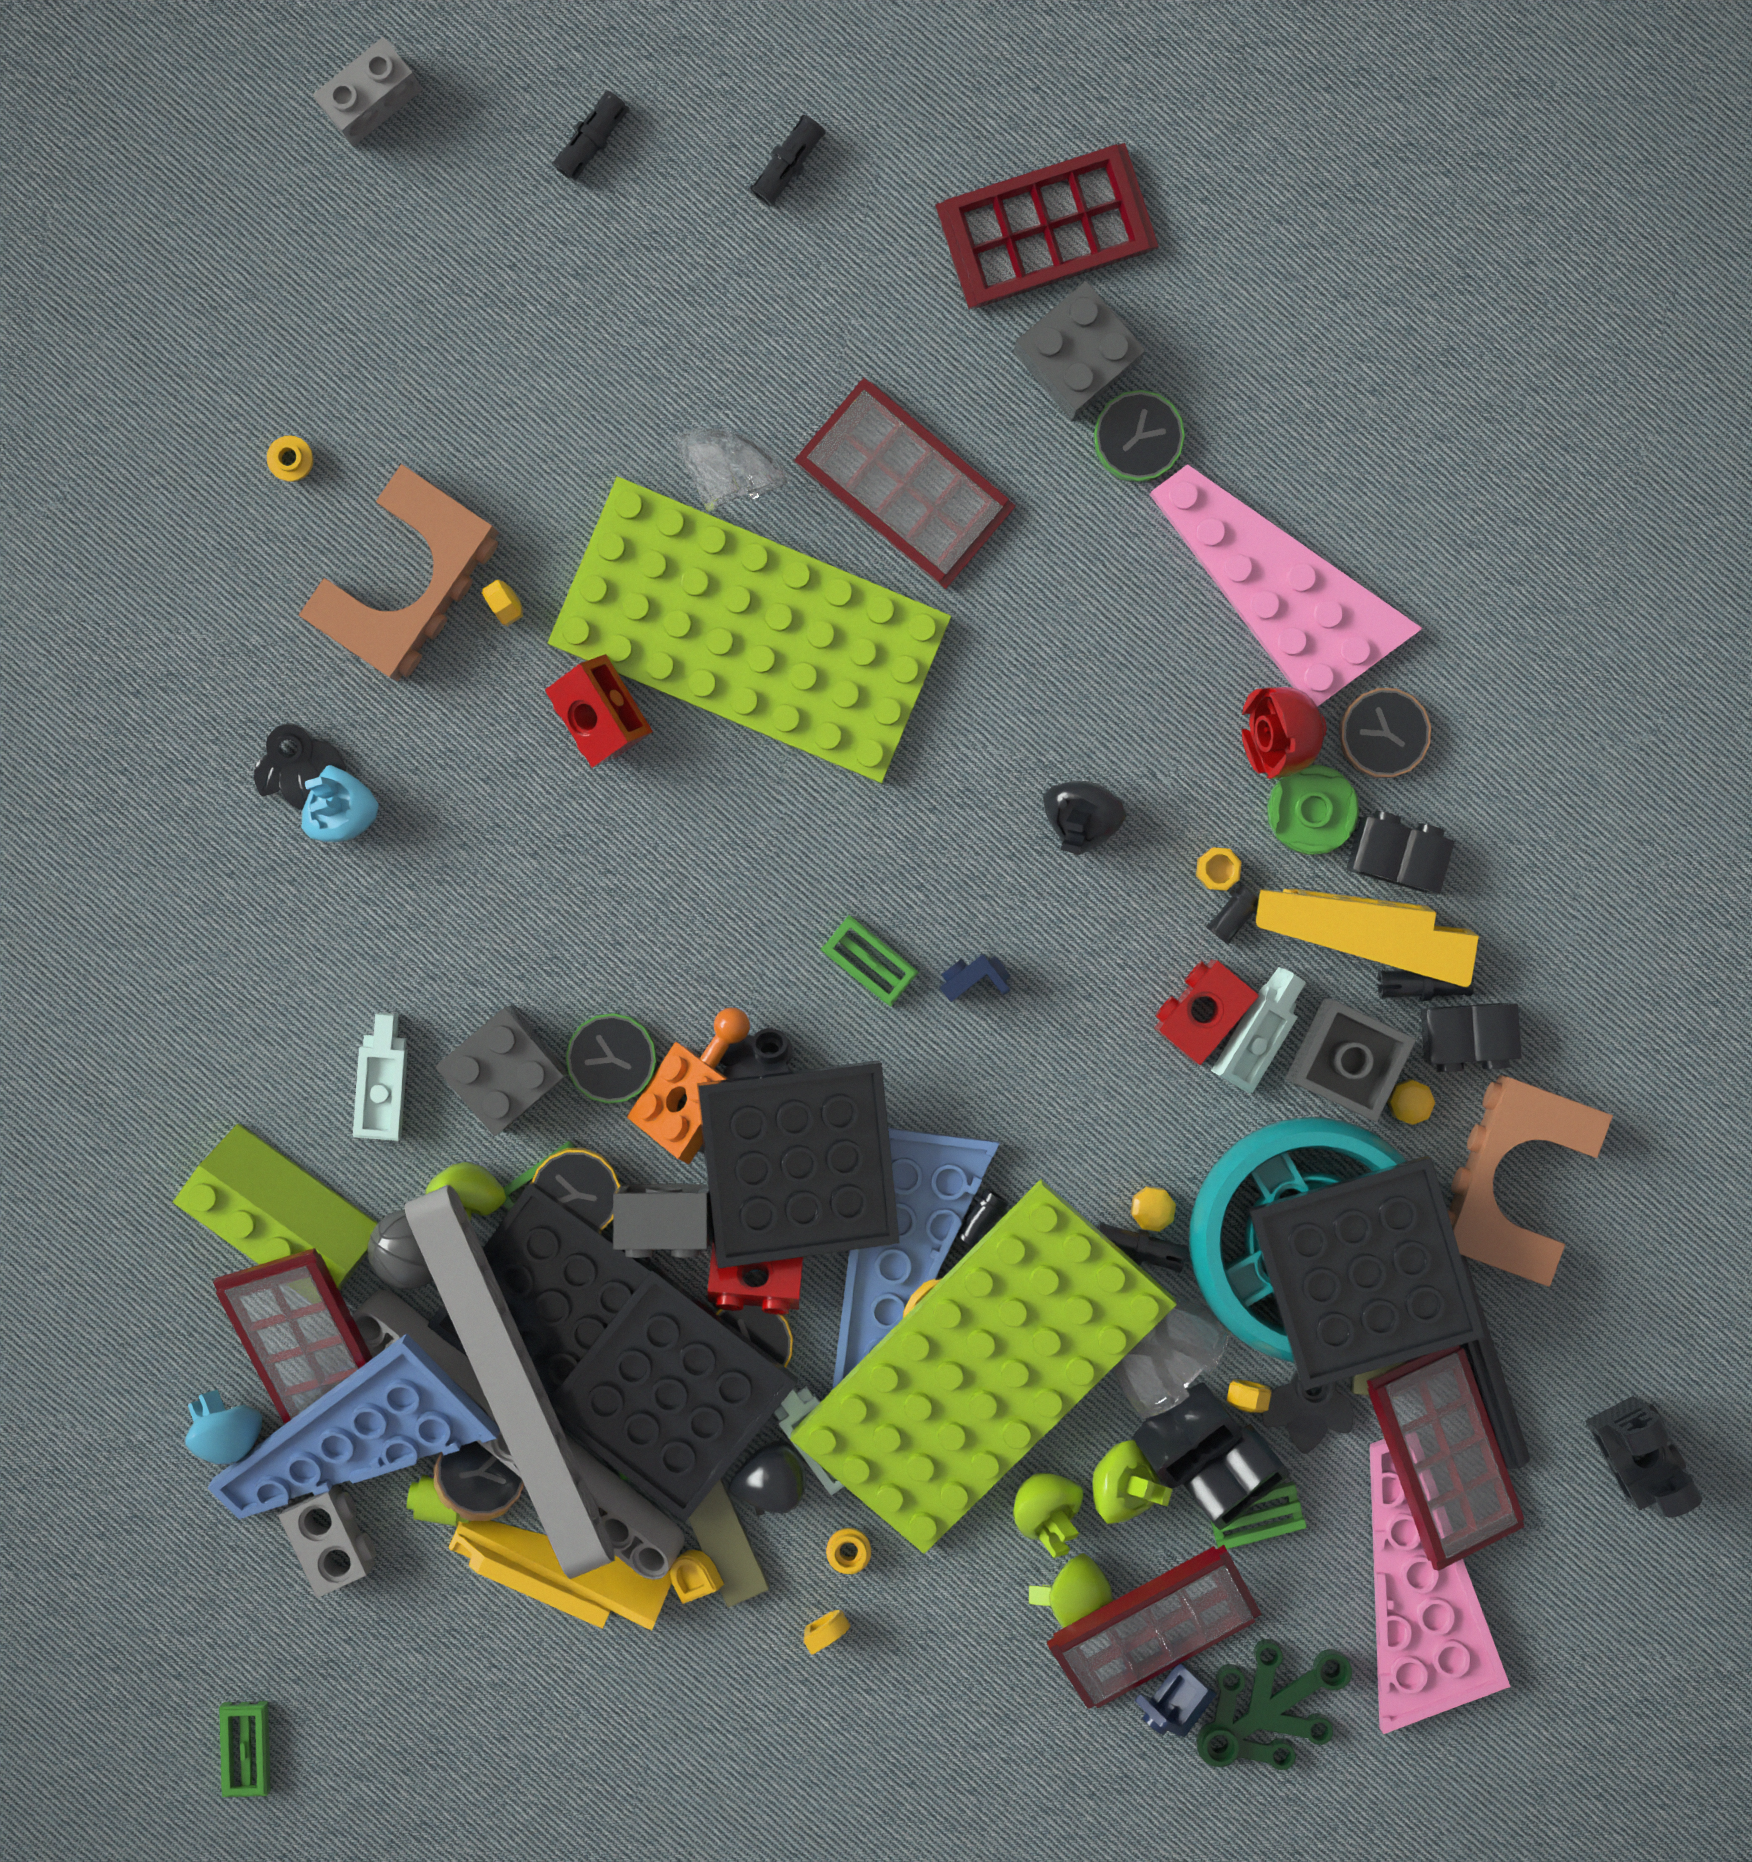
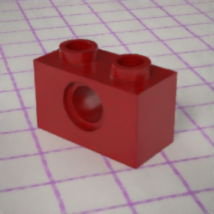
[545,654,653,768]
[1154,959,1259,1065]
[707,1240,804,1315]

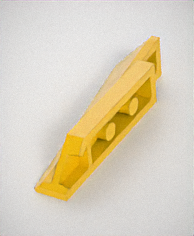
[1256,889,1479,987]
[448,1520,672,1631]

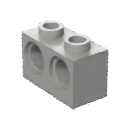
[312,37,422,147]
[278,1484,376,1598]

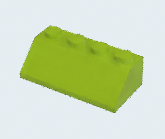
[172,1123,378,1304]

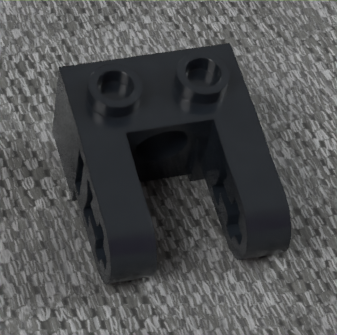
[1585,1396,1703,1518]

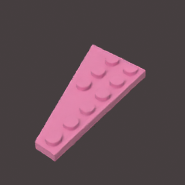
[1149,464,1423,707]
[1370,1431,1511,1734]

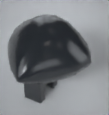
[1043,781,1127,855]
[729,1441,807,1516]

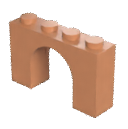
[298,464,499,681]
[1447,1075,1613,1287]

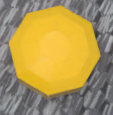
[481,579,523,627]
[1196,847,1242,891]
[1387,1079,1435,1125]
[1130,1186,1176,1232]
[1226,1379,1272,1413]

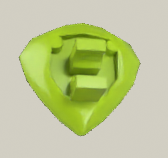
[425,1162,506,1221]
[1092,1439,1173,1524]
[1013,1472,1083,1558]
[1029,1553,1113,1628]

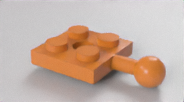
[627,1007,750,1164]

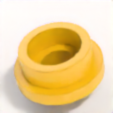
[267,435,314,482]
[826,1528,871,1574]

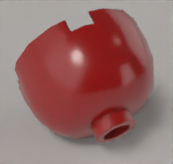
[1242,687,1327,779]

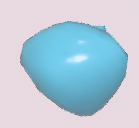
[301,765,379,842]
[185,1390,262,1464]

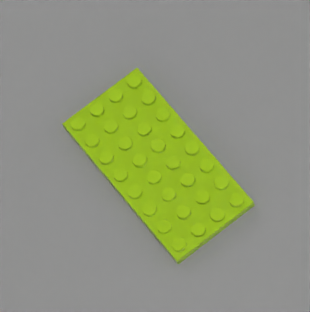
[547,476,951,784]
[790,1179,1177,1554]

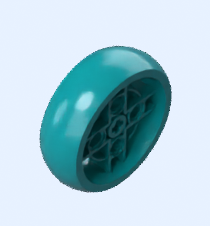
[1189,1117,1407,1363]

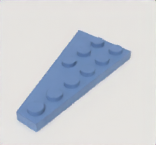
[832,1128,1000,1390]
[207,1333,500,1519]

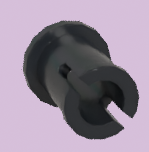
[1206,886,1259,945]
[957,1188,1009,1247]

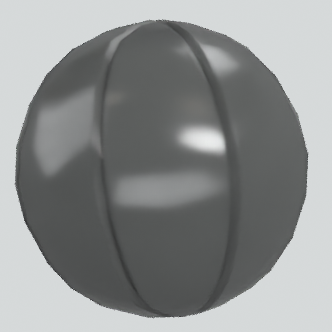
[368,1209,433,1290]

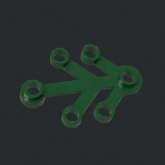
[1196,1639,1352,1770]

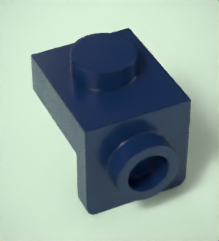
[939,954,1011,1002]
[1135,1663,1217,1738]

